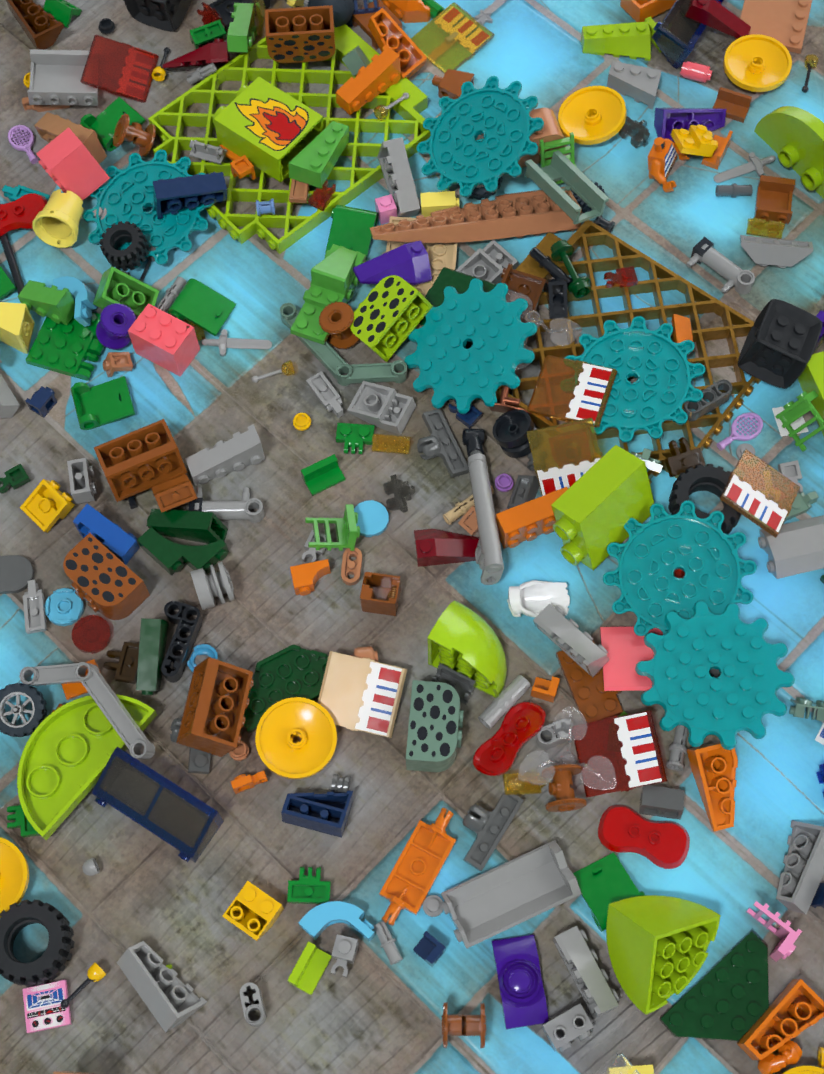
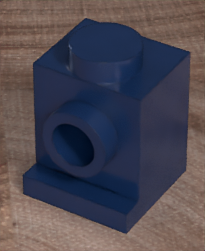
[25,386,57,418]

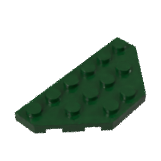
[244,645,328,733]
[660,931,769,1041]

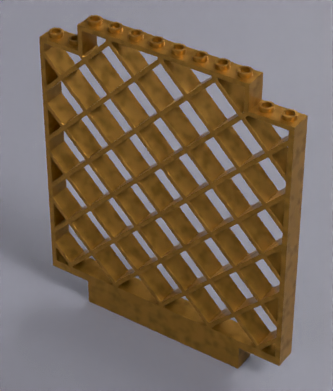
[469,220,761,484]

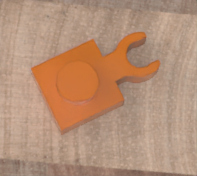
[231,771,268,794]

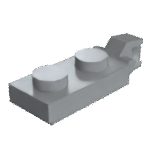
[306,371,344,418]
[23,580,47,634]

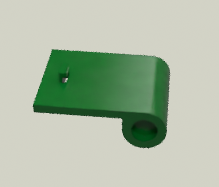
[80,97,146,151]
[325,205,378,261]
[168,279,236,337]
[71,376,135,430]
[573,852,645,932]

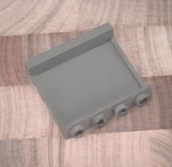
[28,49,99,106]

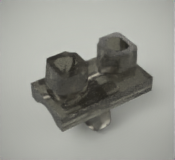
[618,116,650,148]
[383,474,416,513]

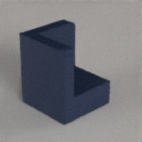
[413,931,446,967]

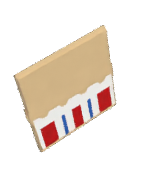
[317,651,407,738]

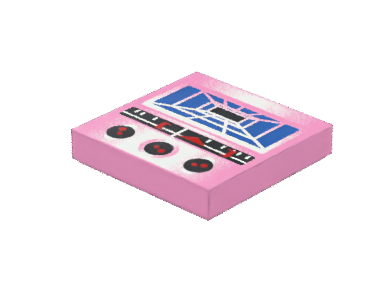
[22,980,72,1034]

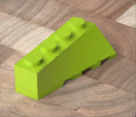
[581,21,651,61]

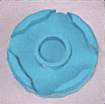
[354,500,389,537]
[44,588,84,626]

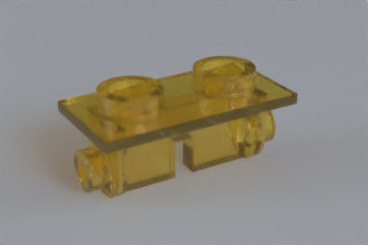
[746,217,785,239]
[372,434,411,454]
[503,773,547,795]

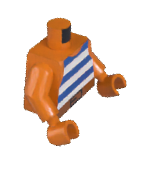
[648,137,690,193]

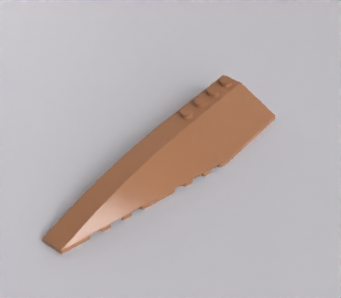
[370,187,582,243]

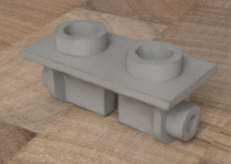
[189,140,227,164]

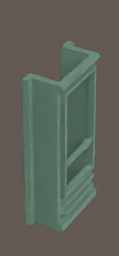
[525,150,609,225]

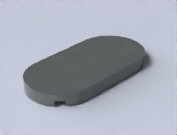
[0,555,34,594]

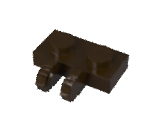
[664,437,706,477]
[103,641,139,684]

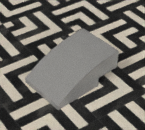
[456,240,519,284]
[347,381,417,435]

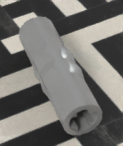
[478,675,531,729]

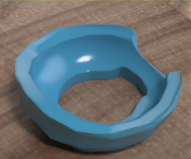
[187,644,218,672]

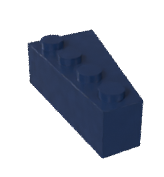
[153,172,227,219]

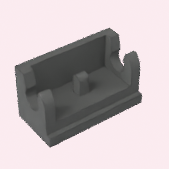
[432,664,476,705]
[639,785,685,820]

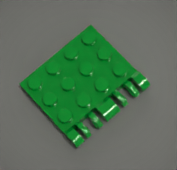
[25,312,105,381]

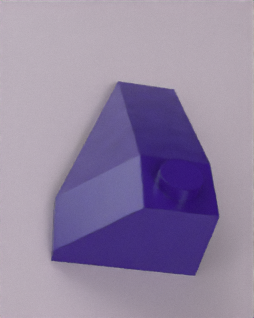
[654,108,726,143]
[353,240,432,285]

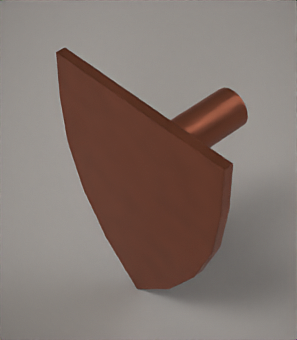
[489,386,531,414]

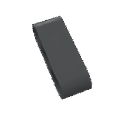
[683,379,732,421]

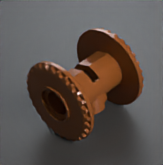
[113,114,156,157]
[319,302,359,349]
[541,764,587,812]
[442,1002,486,1048]

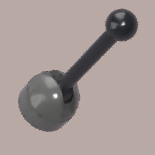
[140,246,156,283]

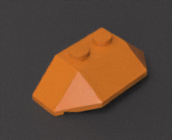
[381,0,430,23]

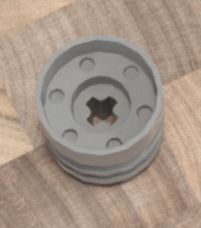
[190,562,234,610]

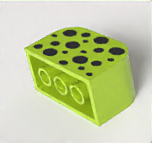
[350,275,433,362]

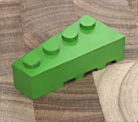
[288,121,349,188]

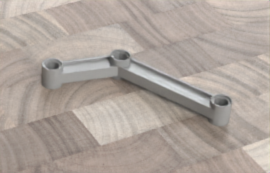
[19,662,155,760]

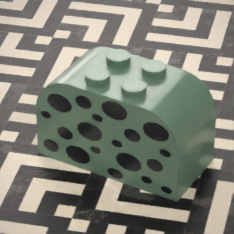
[406,680,464,772]

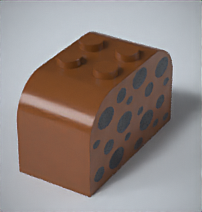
[265,5,336,63]
[63,533,150,620]

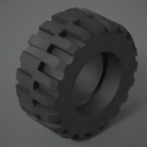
[668,464,744,534]
[0,900,75,987]

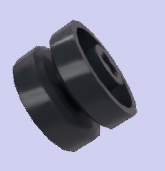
[492,409,540,458]

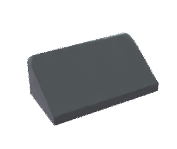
[507,475,540,509]

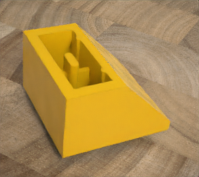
[222,881,284,941]

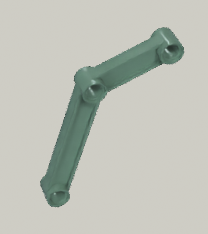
[280,303,407,386]

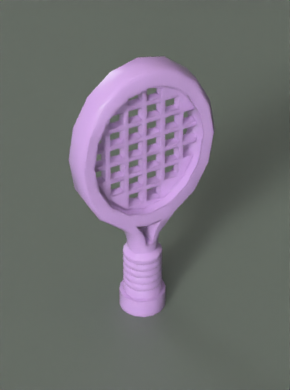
[8,125,38,164]
[716,412,763,451]

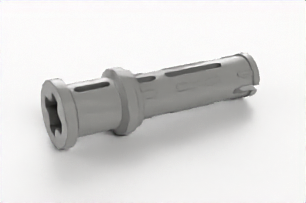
[666,725,688,771]

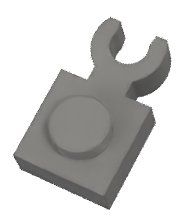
[778,460,803,496]
[302,530,326,562]

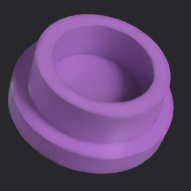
[495,474,514,492]

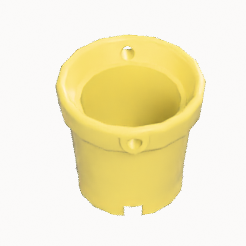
[33,189,84,248]

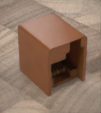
[360,572,401,616]

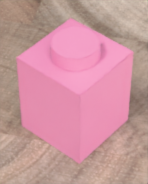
[375,194,397,225]

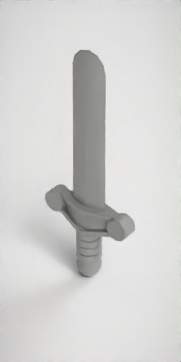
[714,152,776,183]
[202,329,272,357]

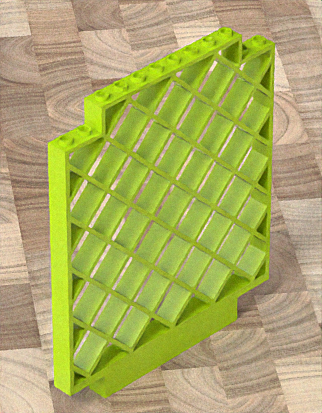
[148,24,431,254]

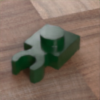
[0,464,31,494]

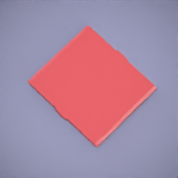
[600,626,663,691]

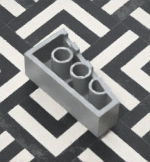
[377,137,421,217]
[185,424,265,485]

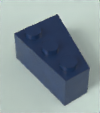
[281,791,353,838]

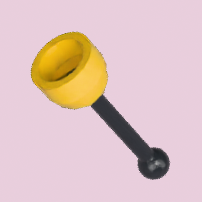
[152,47,170,82]
[61,962,107,1008]

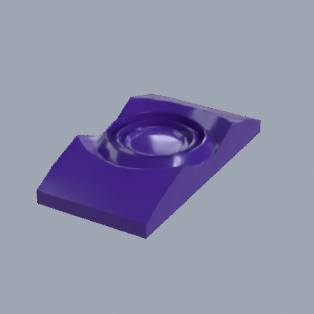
[492,935,549,1030]

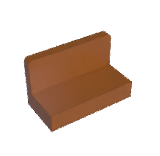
[713,87,752,123]

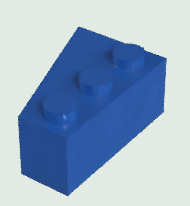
[73,504,140,565]

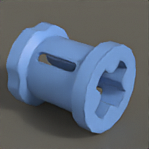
[256,199,275,216]

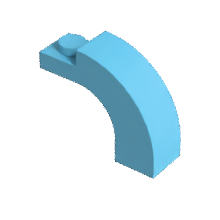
[53,276,98,327]
[298,901,375,942]

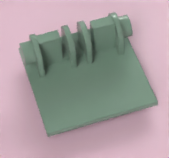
[789,697,824,721]

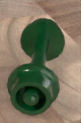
[550,240,591,298]

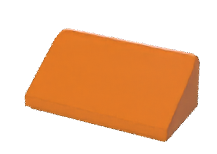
[671,314,694,351]

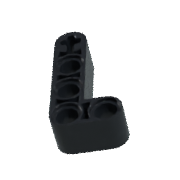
[161,601,203,683]

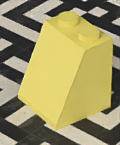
[0,302,35,354]

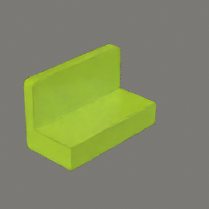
[287,941,332,995]

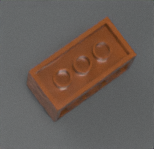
[94,419,187,502]
[176,657,254,757]

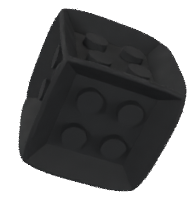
[124,0,192,32]
[738,299,822,388]

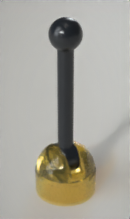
[802,54,819,93]

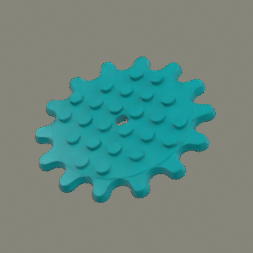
[416,76,544,198]
[82,150,214,269]
[404,278,537,414]
[560,316,705,443]
[603,500,757,636]
[635,601,795,750]

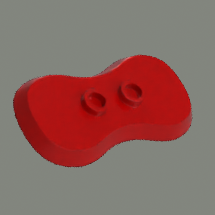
[0,193,48,236]
[473,702,546,776]
[598,805,690,869]

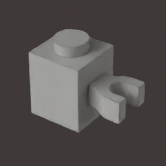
[331,934,359,978]

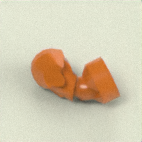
[757,1040,802,1074]

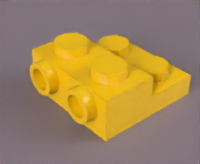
[670,125,718,157]
[20,479,75,533]

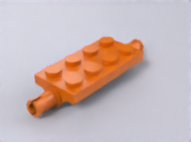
[379,808,456,926]

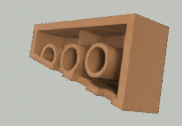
[34,112,107,164]

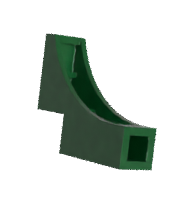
[137,527,229,576]

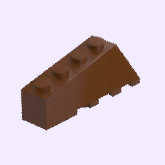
[6,0,64,50]

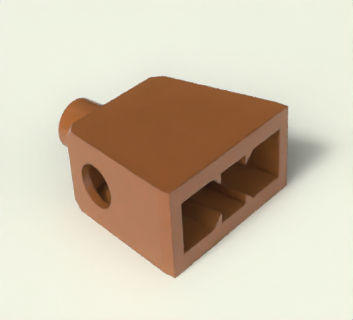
[432,69,474,100]

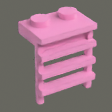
[746,901,802,962]

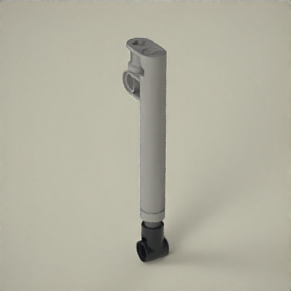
[462,428,504,585]

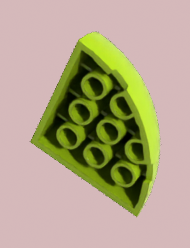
[427,601,507,698]
[606,895,721,1015]

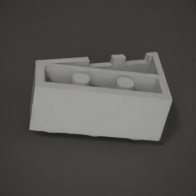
[607,61,662,110]

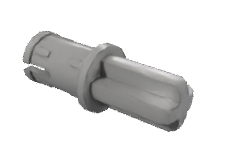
[187,63,217,85]
[374,921,403,965]

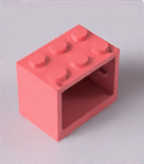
[36,127,110,201]
[128,303,200,377]

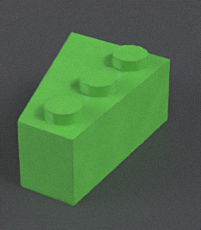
[227,3,258,53]
[17,280,75,325]

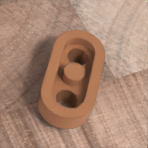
[341,547,363,585]

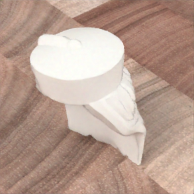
[507,580,570,617]

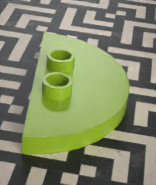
[754,106,824,199]
[17,694,157,841]

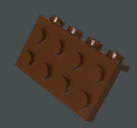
[497,263,546,323]

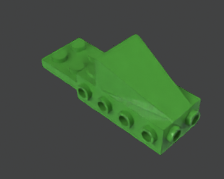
[290,244,366,345]

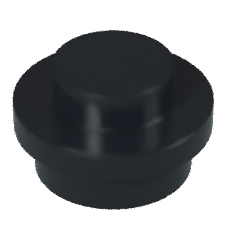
[98,18,115,34]

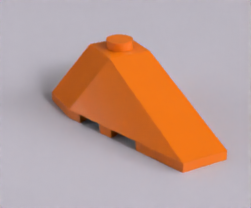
[687,742,738,832]

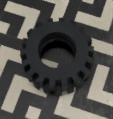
[100,221,149,271]

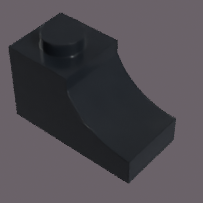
[546,278,568,319]

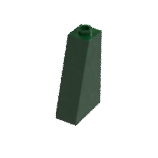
[147,509,228,544]
[136,618,169,695]

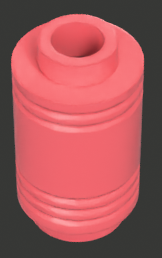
[680,61,712,83]

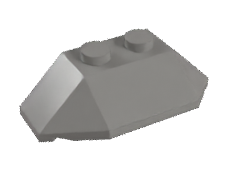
[740,235,814,268]

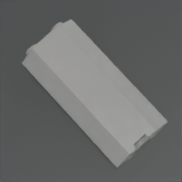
[758,515,824,579]
[441,840,581,949]

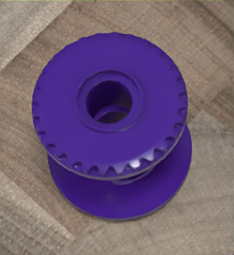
[96,303,136,350]

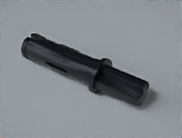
[529,247,573,287]

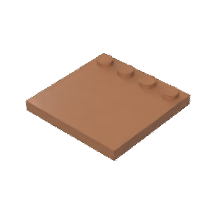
[735,0,812,54]

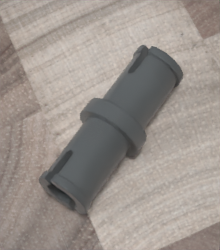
[715,183,753,198]

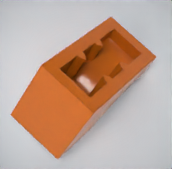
[290,559,331,596]

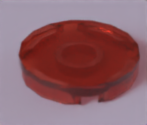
[72,615,111,654]

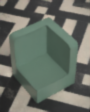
[342,46,370,75]

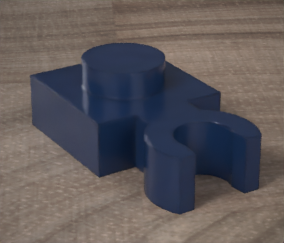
[448,400,482,429]

